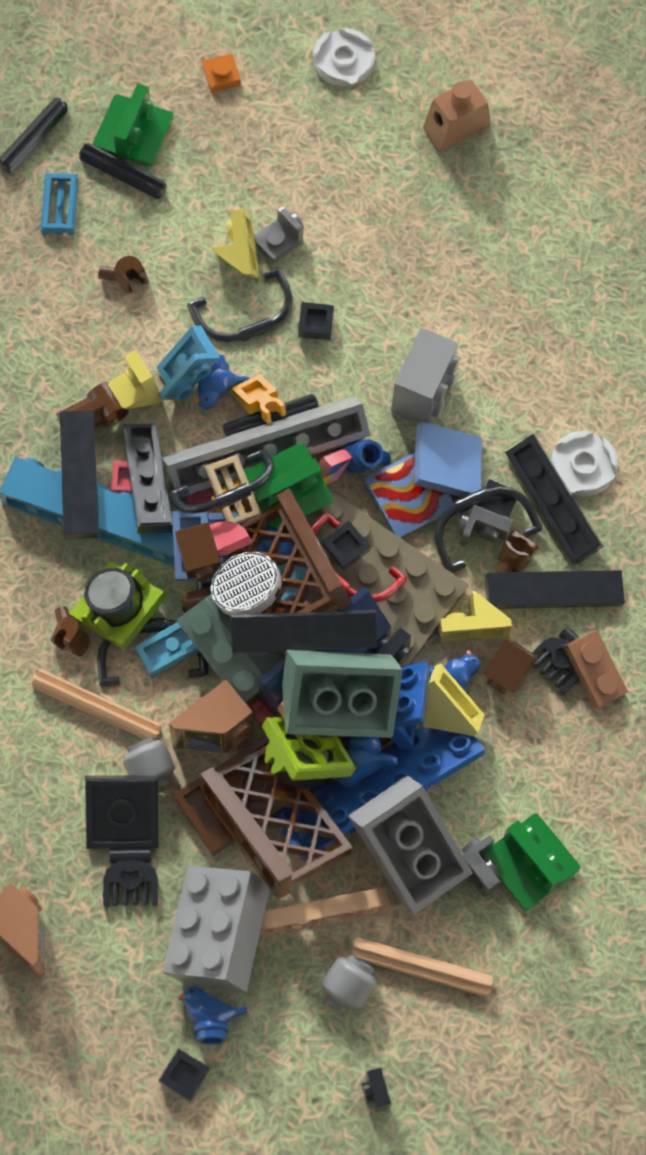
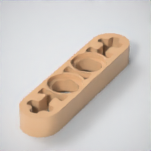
[259,888,392,936]

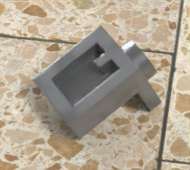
[254,207,304,265]
[457,505,512,546]
[461,835,500,898]

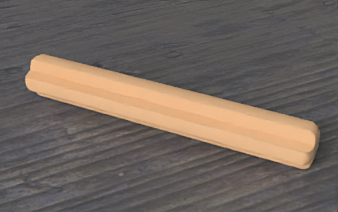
[32,669,162,741]
[351,937,493,997]

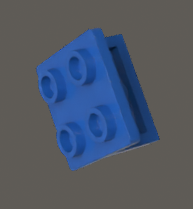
[392,662,430,750]

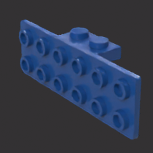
[272,726,486,861]

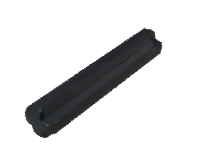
[0,97,68,173]
[79,143,167,199]
[223,394,319,437]

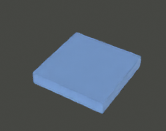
[414,421,482,497]

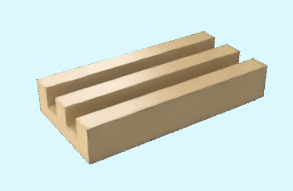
[205,455,261,525]

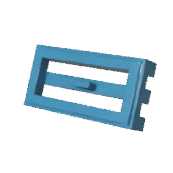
[41,173,78,235]

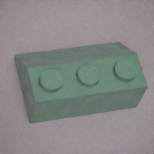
[176,593,286,702]
[282,650,403,738]

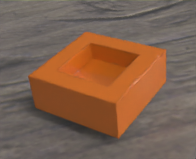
[202,54,241,93]

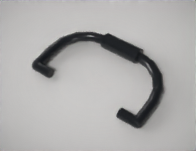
[187,267,293,342]
[169,449,275,514]
[434,486,543,573]
[97,617,209,687]

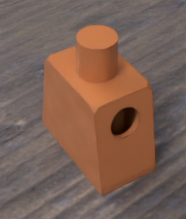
[423,80,491,152]

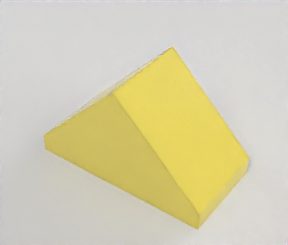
[424,663,484,736]

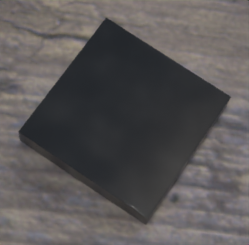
[85,775,159,849]

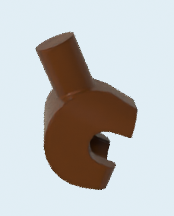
[98,256,149,293]
[496,530,538,572]
[50,606,90,657]

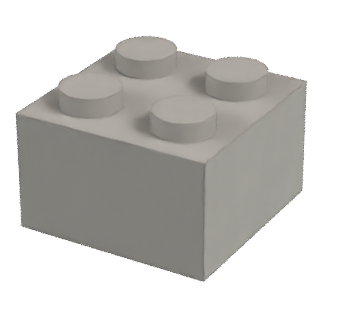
[391,328,461,423]

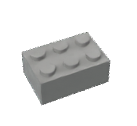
[348,776,473,914]
[162,865,270,992]

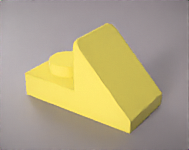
[210,209,259,279]
[108,350,163,409]
[438,591,512,642]

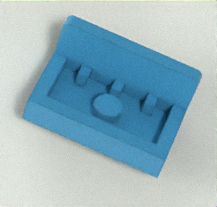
[156,325,220,401]

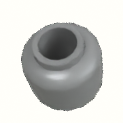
[122,736,175,788]
[322,954,377,1012]

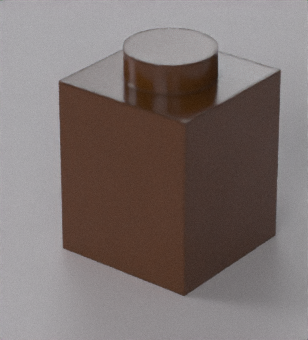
[175,522,221,581]
[483,638,539,695]

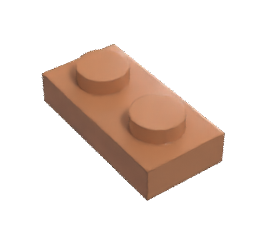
[563,630,628,708]

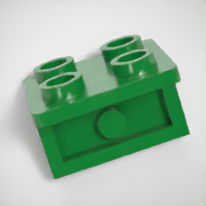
[93,83,174,167]
[244,442,333,529]
[482,813,580,911]

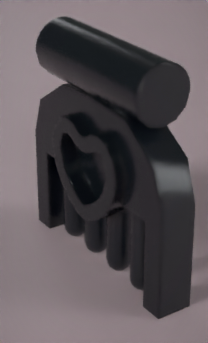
[532,626,580,696]
[103,848,158,907]

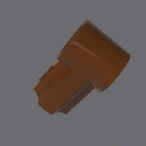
[56,381,129,428]

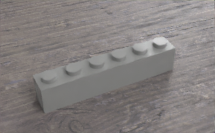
[162,396,371,496]

